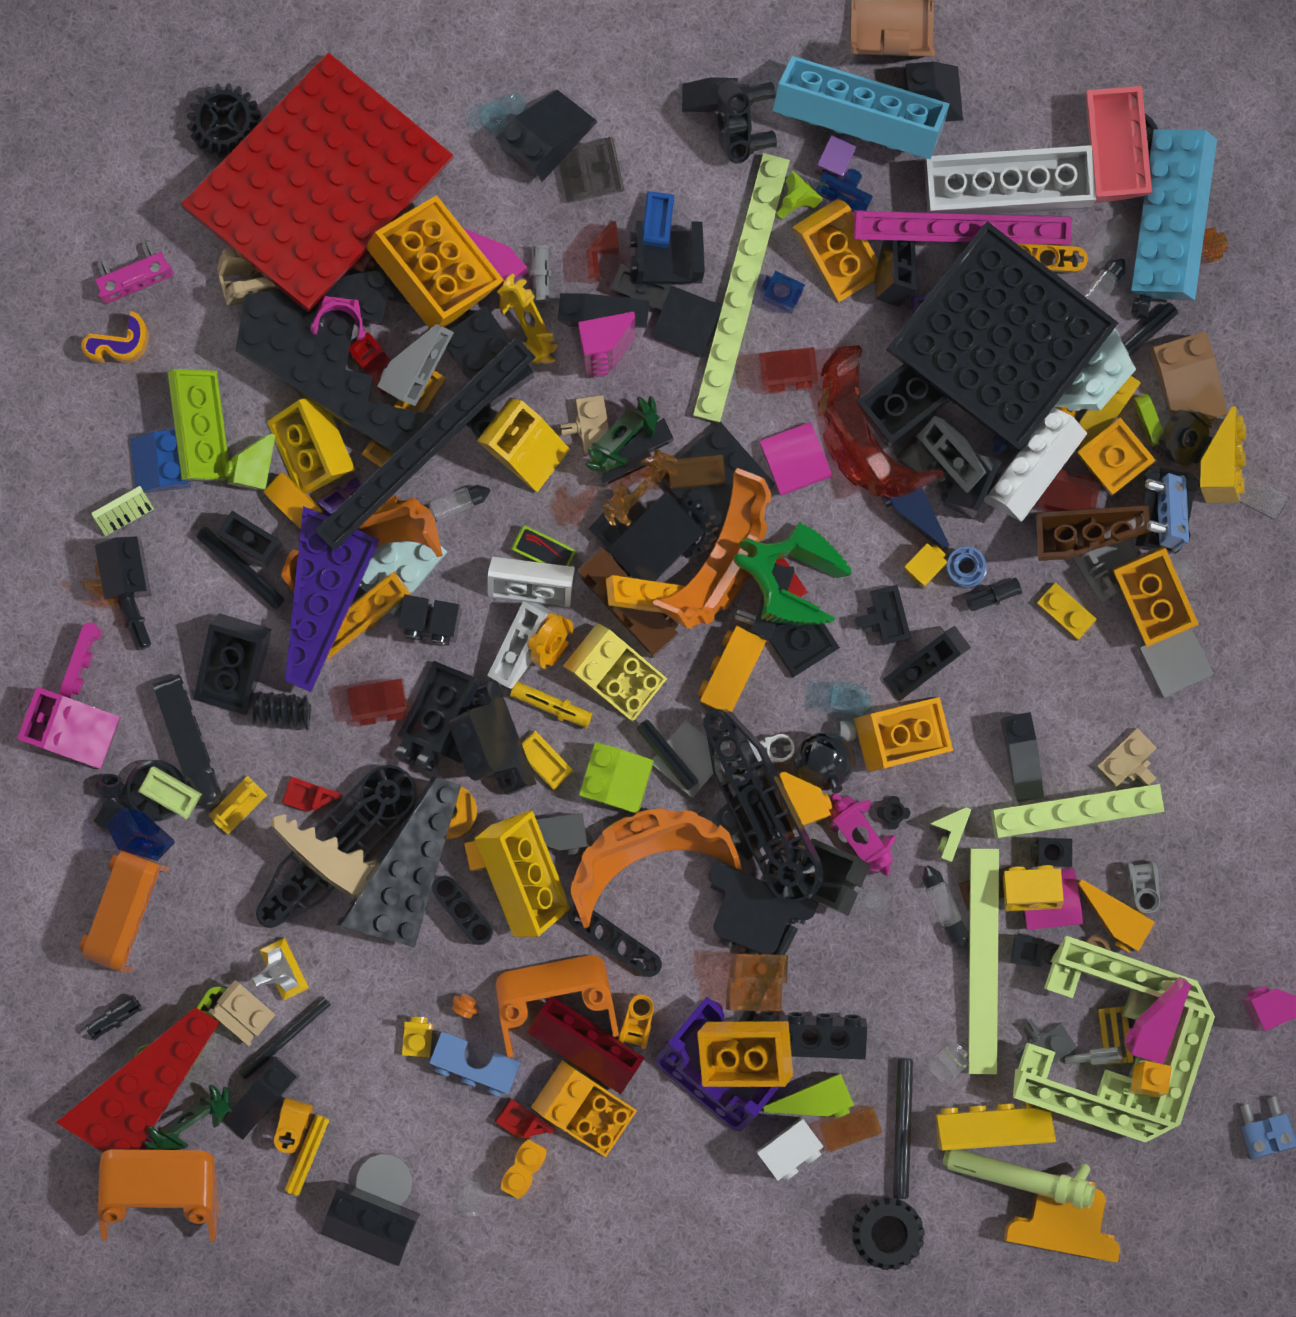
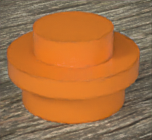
[452,994,479,1018]

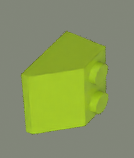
[579,742,654,813]

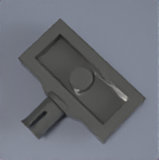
[1014,1019,1077,1064]

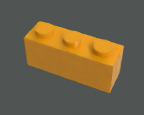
[697,626,767,712]

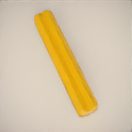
[285,1114,329,1196]

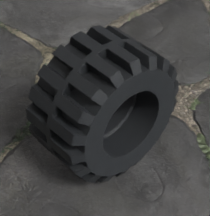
[852,1197,925,1270]

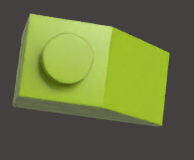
[225,434,276,491]

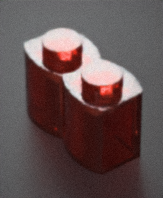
[347,679,409,727]

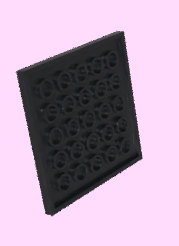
[886,221,1119,452]

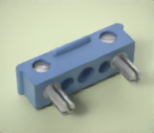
[1145,473,1189,552]

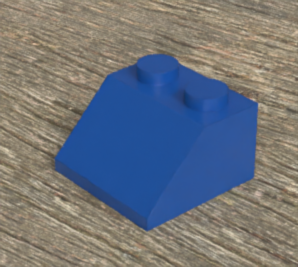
[130,429,191,493]

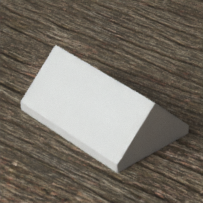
[488,557,575,607]

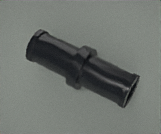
[85,995,143,1041]

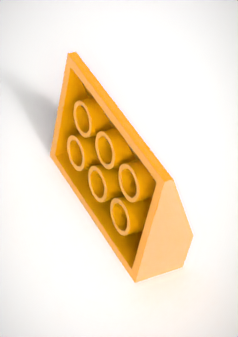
[367,195,504,329]

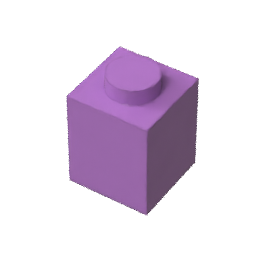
[816,135,856,182]

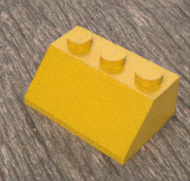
[267,398,355,494]

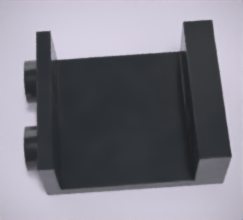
[629,221,705,284]

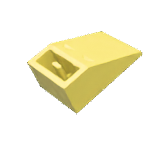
[563,623,667,722]

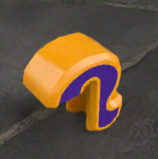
[81,311,149,364]

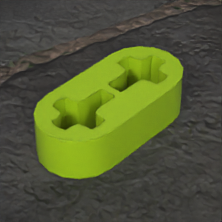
[1133,394,1164,447]

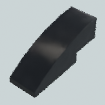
[601,418,674,487]

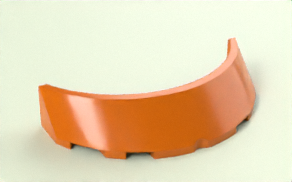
[652,468,771,629]
[281,496,443,594]
[571,808,742,928]

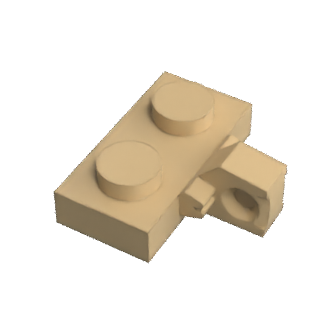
[1097,728,1157,787]

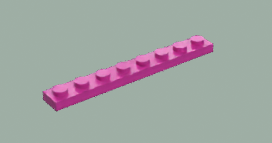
[853,210,1072,245]

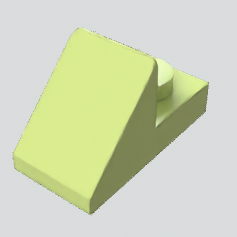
[929,807,971,863]

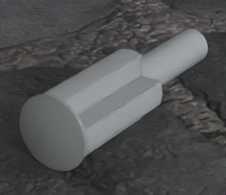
[1064,1046,1123,1065]

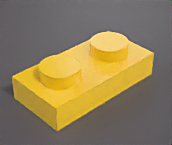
[1036,582,1097,641]

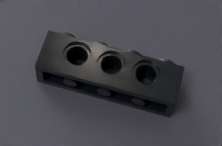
[753,1011,867,1060]

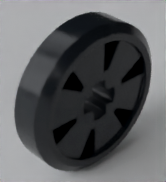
[124,760,186,822]

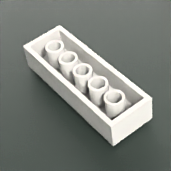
[924,145,1096,214]

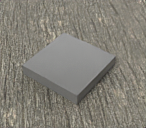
[1138,628,1214,698]
[652,720,721,799]

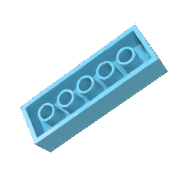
[772,56,949,160]
[1131,130,1217,300]

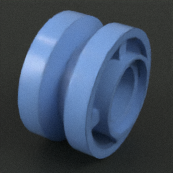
[947,546,987,588]

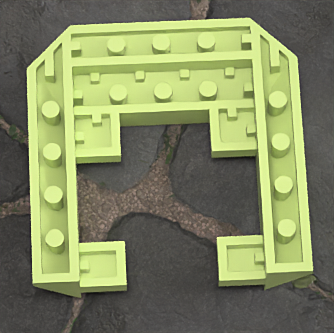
[1013,936,1215,1143]

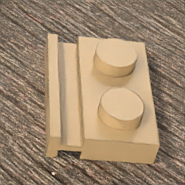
[208,980,275,1046]

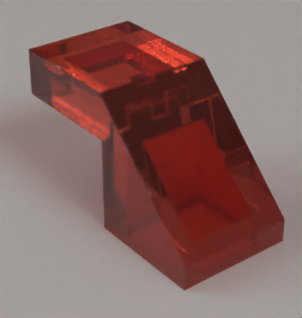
[586,221,619,284]

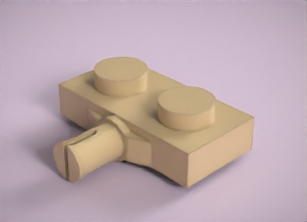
[560,395,609,455]

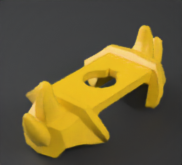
[497,274,558,364]

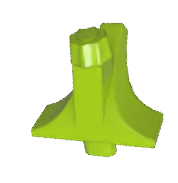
[776,171,823,219]

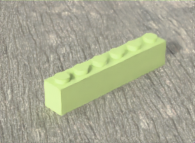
[991,784,1164,839]

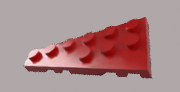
[56,1007,220,1152]

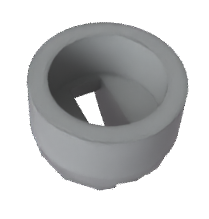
[836,721,857,742]

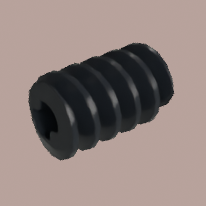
[252,691,311,731]

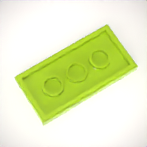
[167,369,229,481]

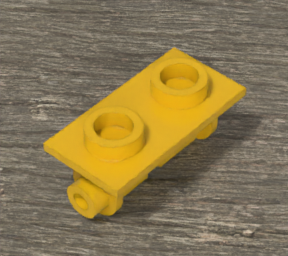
[208,776,267,835]

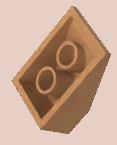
[1149,331,1228,420]

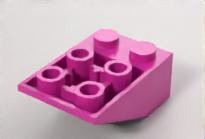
[17,686,120,769]

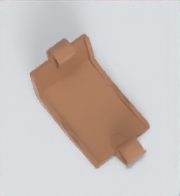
[850,0,935,57]

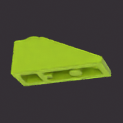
[763,1073,854,1119]

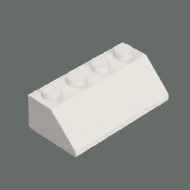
[983,407,1087,522]

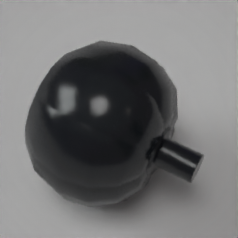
[794,731,856,793]

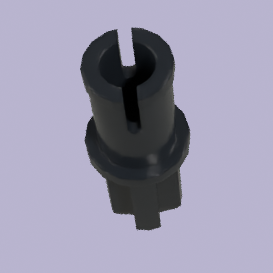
[966,578,1022,611]
[117,598,151,650]

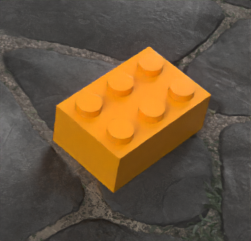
[1111,546,1199,647]
[697,1021,793,1087]

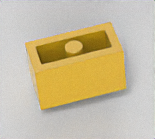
[1003,865,1064,911]

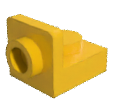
[402,1016,433,1058]

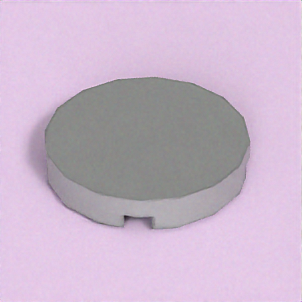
[356,1154,413,1205]

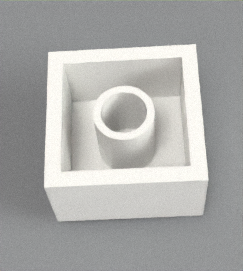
[756,1117,823,1181]

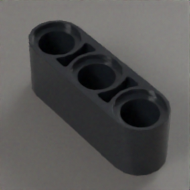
[432,876,494,945]

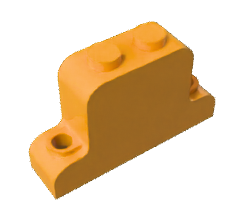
[1004,1174,1120,1263]

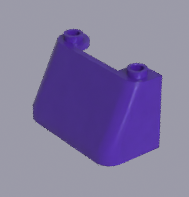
[655,996,779,1131]

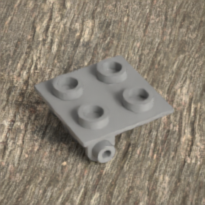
[1073,539,1137,603]

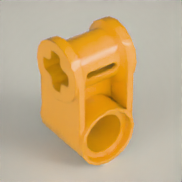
[619,994,654,1050]
[274,1097,314,1153]

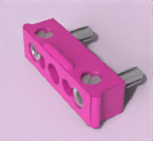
[95,242,174,304]

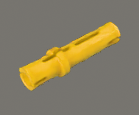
[510,681,593,729]

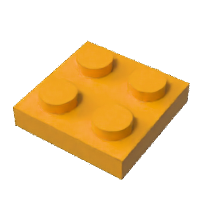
[1076,417,1156,496]

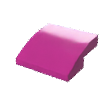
[759,422,832,496]
[1024,868,1083,930]

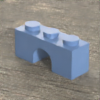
[430,1031,521,1097]

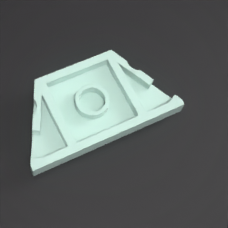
[1054,328,1136,411]

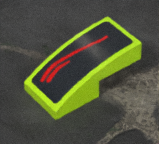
[510,525,576,566]

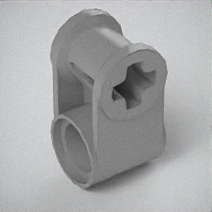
[1126,860,1160,915]

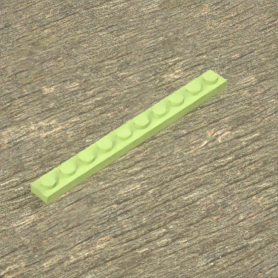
[693,153,790,423]

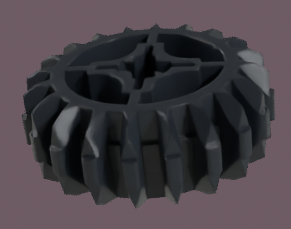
[187,83,261,158]

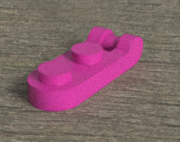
[60,622,102,699]

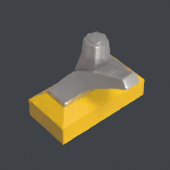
[250,938,309,1001]

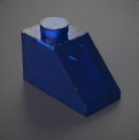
[106,807,175,861]

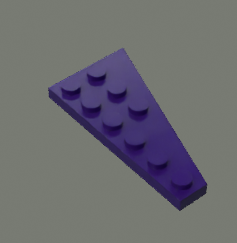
[285,506,380,693]

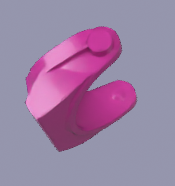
[310,296,365,340]

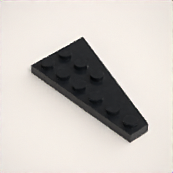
[336,777,461,948]

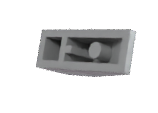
[377,324,454,406]

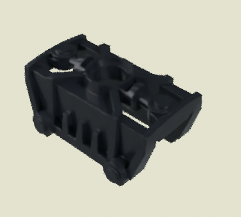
[1135,466,1200,554]

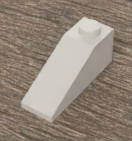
[487,601,558,689]

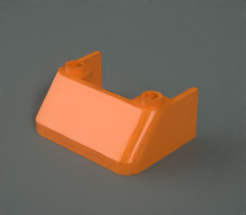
[79,851,169,973]
[495,955,619,1058]
[98,1150,220,1242]

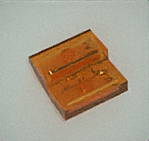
[726,954,788,1011]

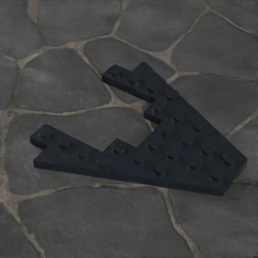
[235,269,470,455]

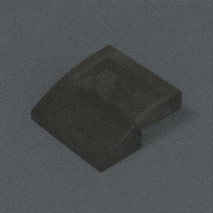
[559,137,625,203]

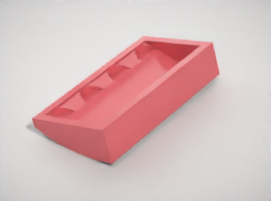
[1085,86,1152,203]

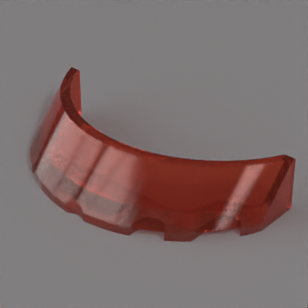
[818,345,944,497]

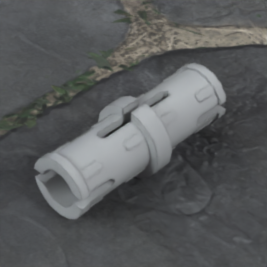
[530,245,552,303]

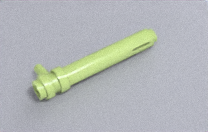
[943,1149,1095,1209]

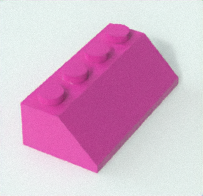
[578,312,635,378]

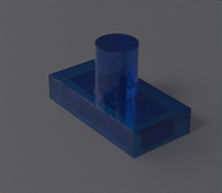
[816,169,873,212]

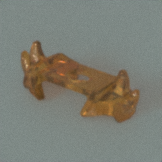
[601,449,679,525]

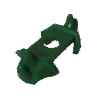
[585,396,660,475]
[144,1084,232,1150]

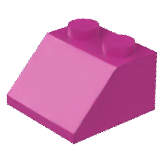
[1242,986,1296,1031]

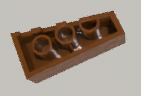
[578,548,678,658]

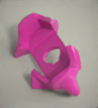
[829,793,896,876]

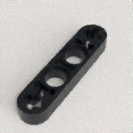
[568,905,662,977]

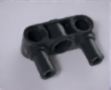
[717,80,777,164]

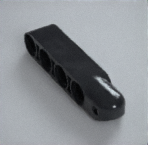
[153,674,222,809]

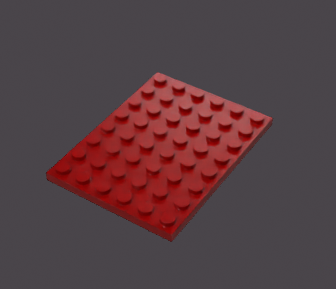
[182,52,453,312]

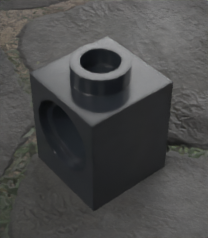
[1031,838,1072,868]

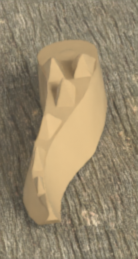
[270,814,377,899]

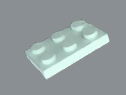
[359,542,448,615]

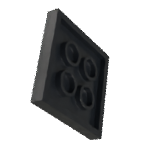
[658,422,775,536]

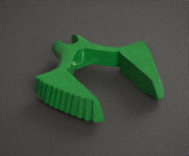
[734,522,851,626]

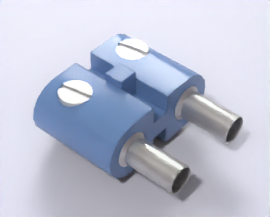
[1240,1096,1296,1160]

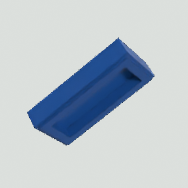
[642,191,675,248]

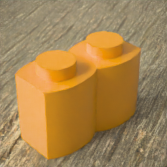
[501,1138,547,1199]

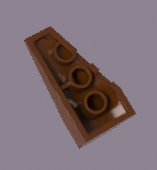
[1036,506,1150,561]

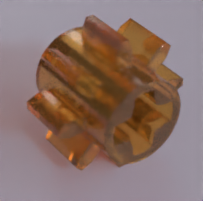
[1201,227,1228,263]

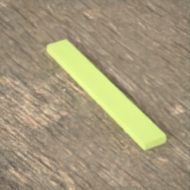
[968,848,999,1074]

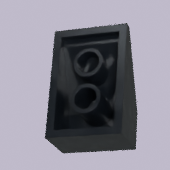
[496,90,597,182]
[193,613,272,715]

